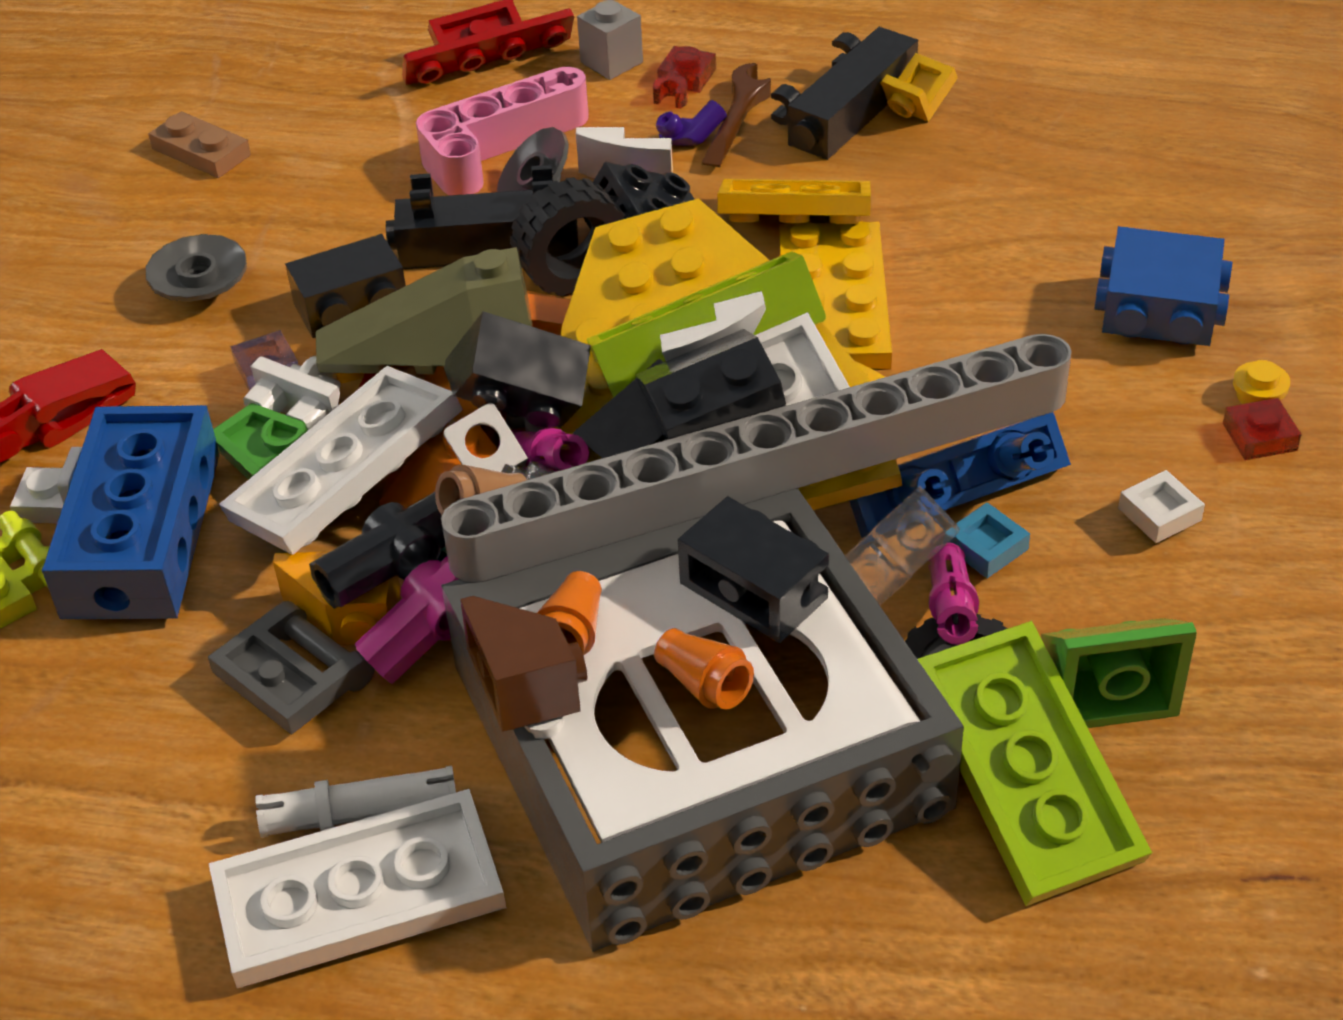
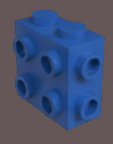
[1094,226,1232,346]

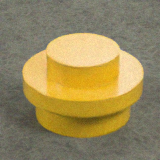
[1233,360,1291,410]

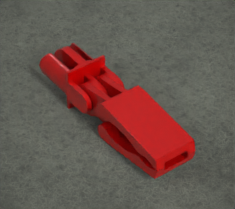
[0,349,136,463]

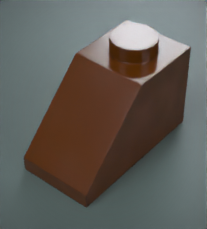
[460,596,587,732]

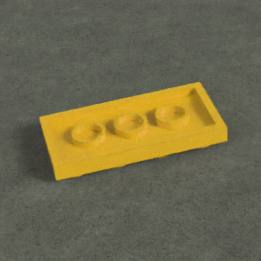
[779,221,892,369]

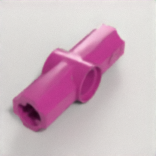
[355,557,458,684]

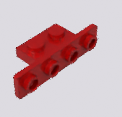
[402,0,574,85]

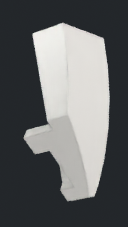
[660,291,766,361]

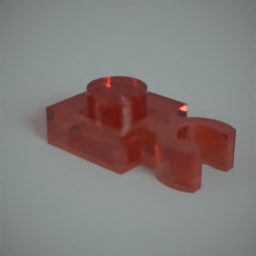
[653,46,716,109]

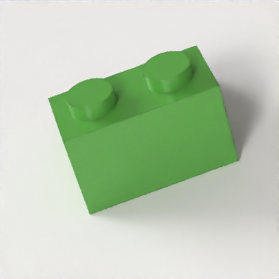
[1041,618,1197,728]

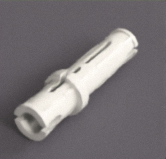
[255,766,456,838]

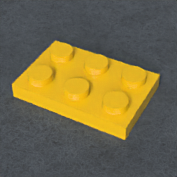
[717,179,871,224]

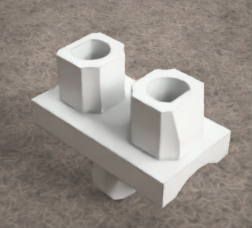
[243,356,341,430]

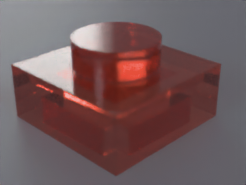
[1223,398,1302,460]

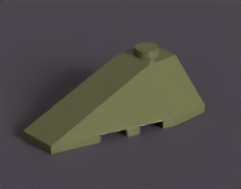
[316,247,533,374]

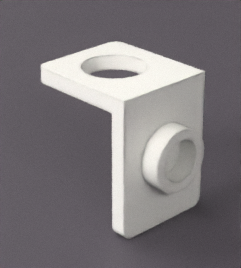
[444,403,528,473]

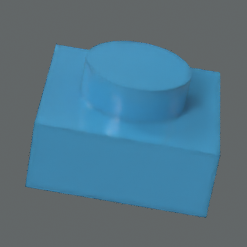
[945,503,1030,578]

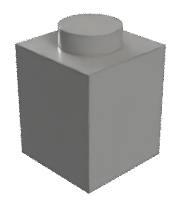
[577,0,643,80]

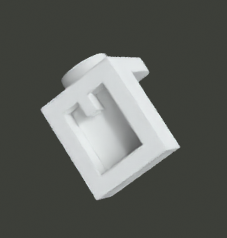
[10,447,82,523]

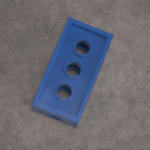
[42,405,220,619]

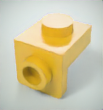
[881,53,958,122]

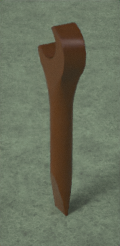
[702,63,771,167]

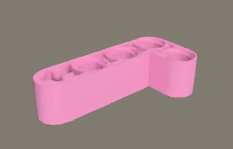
[416,67,589,196]

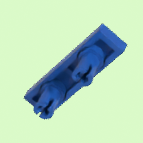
[849,412,1071,538]

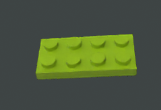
[917,621,1152,906]

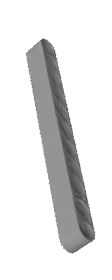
[441,334,1072,583]

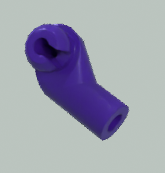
[656,100,727,146]

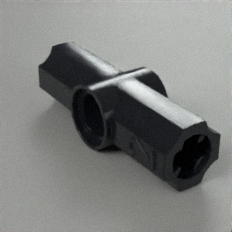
[309,492,446,609]

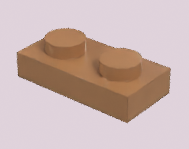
[148,111,251,178]

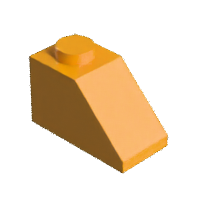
[273,552,401,645]

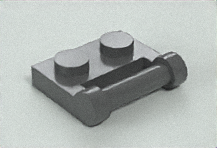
[208,601,375,735]

